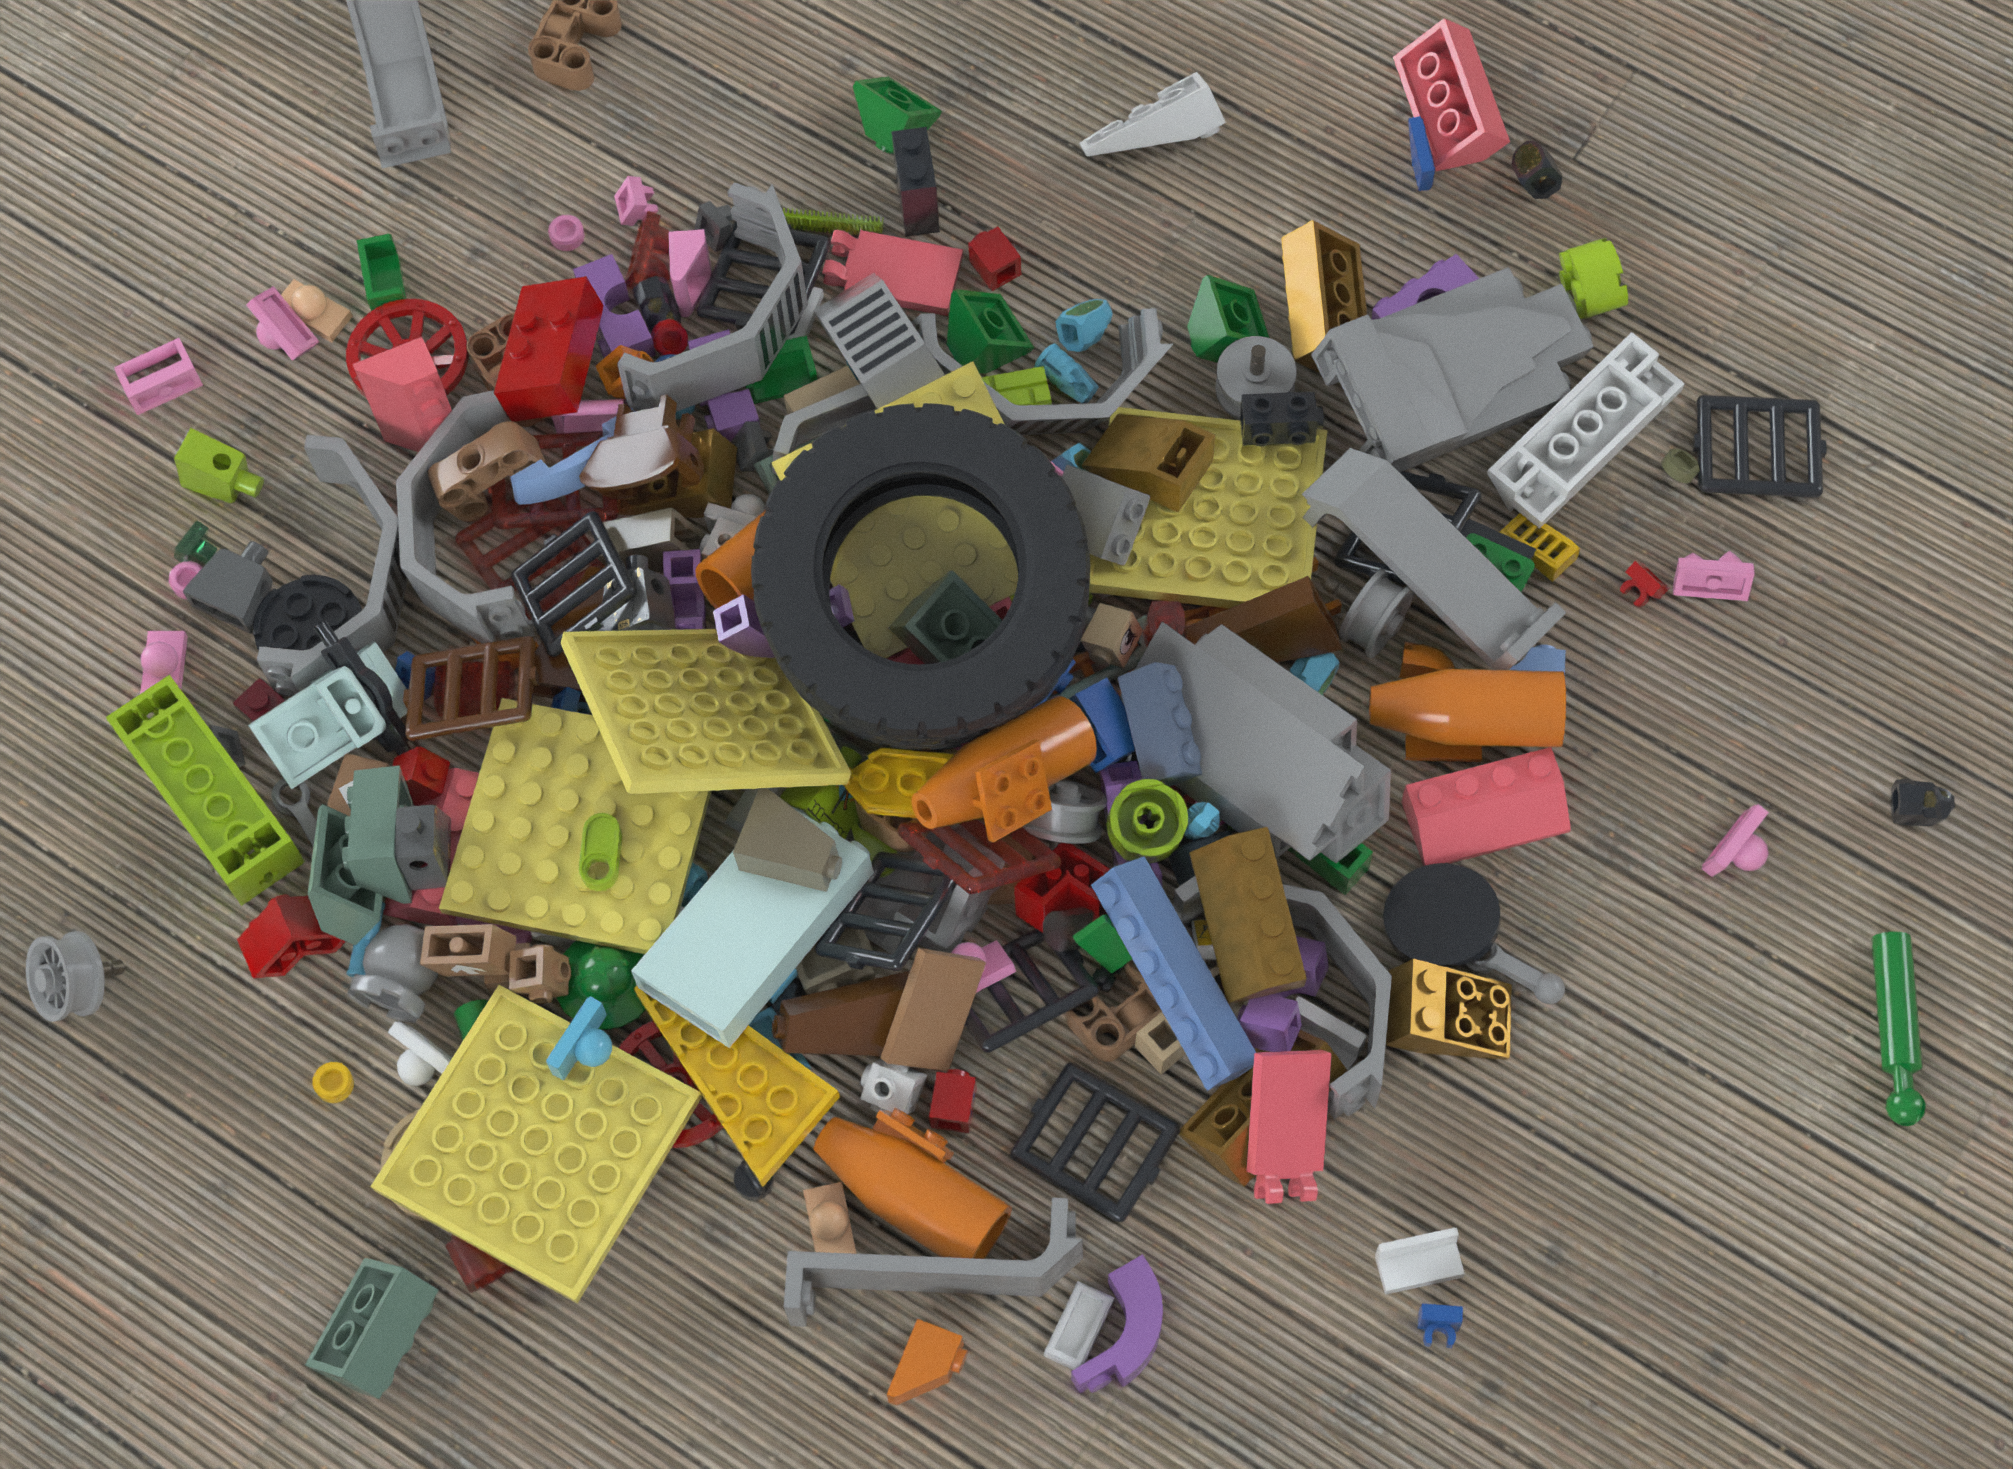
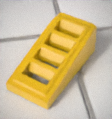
[1499,513,1581,582]

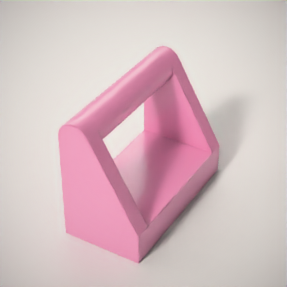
[669,229,712,317]
[114,338,203,415]
[552,399,631,440]

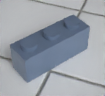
[1118,662,1202,787]

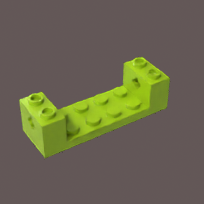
[105,674,305,906]

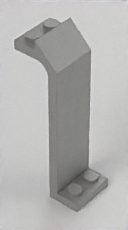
[1302,448,1566,670]
[784,1198,1083,1327]

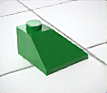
[853,76,942,154]
[1187,275,1270,363]
[946,289,1035,374]

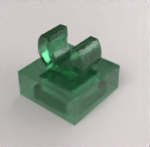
[174,520,217,565]

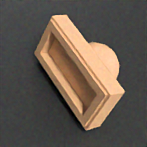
[281,279,353,343]
[803,1182,857,1254]

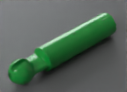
[1871,931,1926,1126]

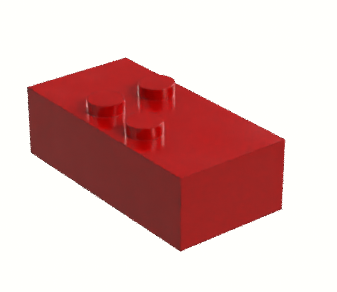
[494,276,604,422]

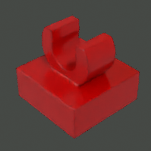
[1620,561,1670,607]

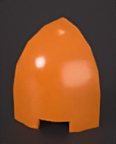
[1399,641,1456,679]

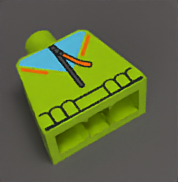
[780,746,862,839]

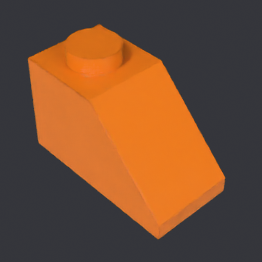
[886,1319,968,1406]

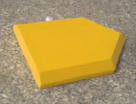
[843,747,954,818]

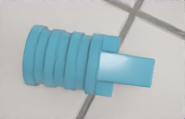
[1034,344,1099,404]
[1184,802,1220,841]

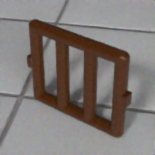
[403,636,539,741]

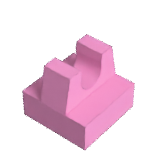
[614,176,658,226]

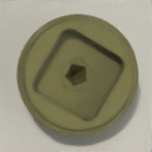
[1661,449,1700,483]

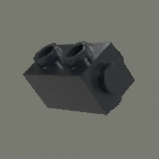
[1240,391,1324,446]

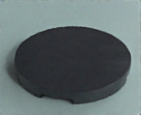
[253,575,362,651]
[1383,863,1501,968]

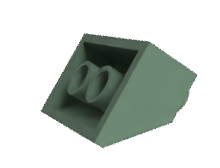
[889,570,1003,664]
[342,765,414,904]
[307,804,383,945]
[305,1258,439,1399]

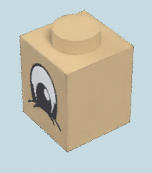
[1081,603,1143,668]

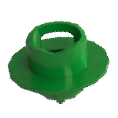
[556,941,646,1030]

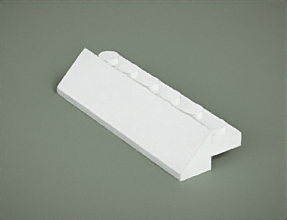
[1487,332,1685,529]

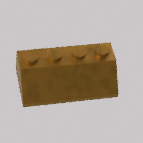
[1281,220,1367,372]
[1190,827,1307,1004]
[1179,1029,1348,1187]

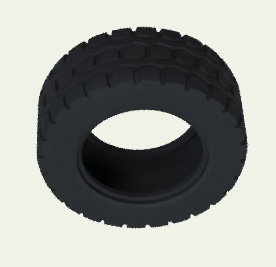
[751,403,1090,751]

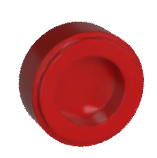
[651,319,688,356]

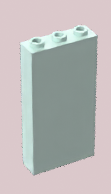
[631,806,874,1048]

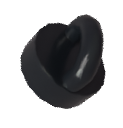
[734,1160,774,1201]

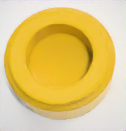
[312,1062,354,1103]

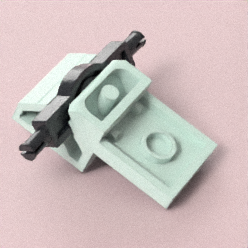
[248,619,412,789]

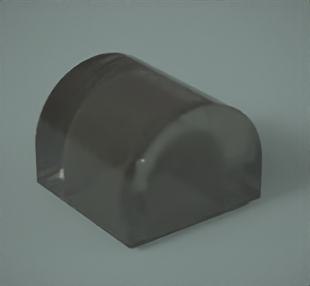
[1043,907,1094,952]

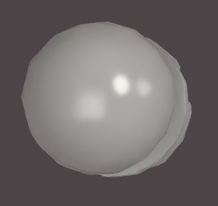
[347,924,438,1023]

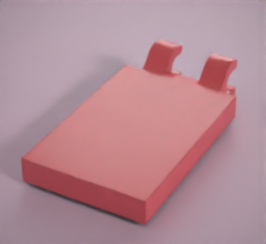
[822,230,963,316]
[1247,1050,1331,1204]

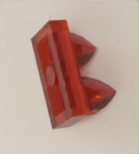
[625,211,671,289]

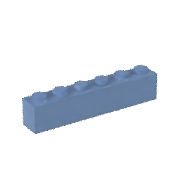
[1091,856,1256,1091]

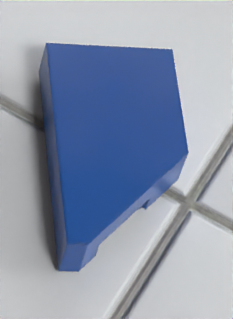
[1408,116,1435,191]

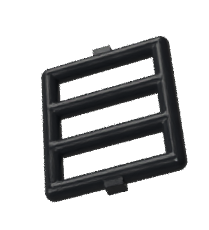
[697,221,831,336]
[1693,395,1827,498]
[1334,471,1481,586]
[511,511,637,657]
[815,851,964,971]
[964,926,1100,1053]
[1010,1062,1180,1222]

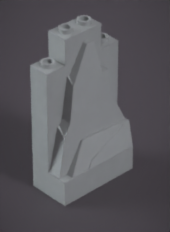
[1311,267,1594,473]

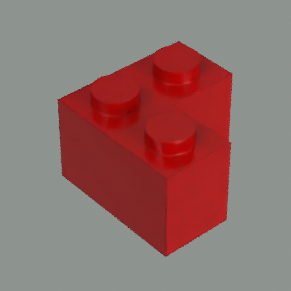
[1014,842,1110,934]
[237,894,346,978]

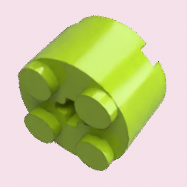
[1559,238,1628,319]
[1107,779,1188,864]

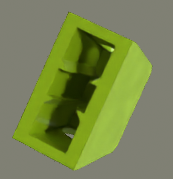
[174,428,264,504]

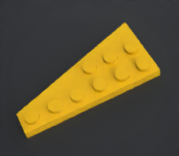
[634,986,840,1187]

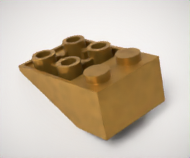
[1082,414,1215,513]
[616,428,737,518]
[1386,959,1512,1060]

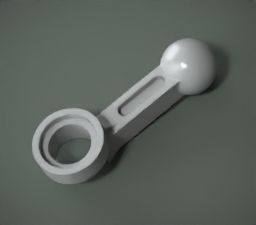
[271,778,317,847]
[1462,942,1565,1004]

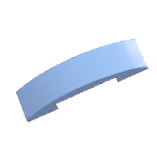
[510,407,636,505]

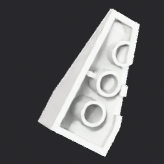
[1079,72,1226,156]

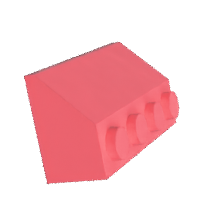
[1393,18,1510,171]
[353,337,452,452]
[1401,747,1571,866]
[383,768,479,926]

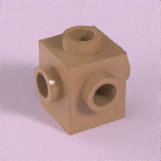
[509,945,571,1004]

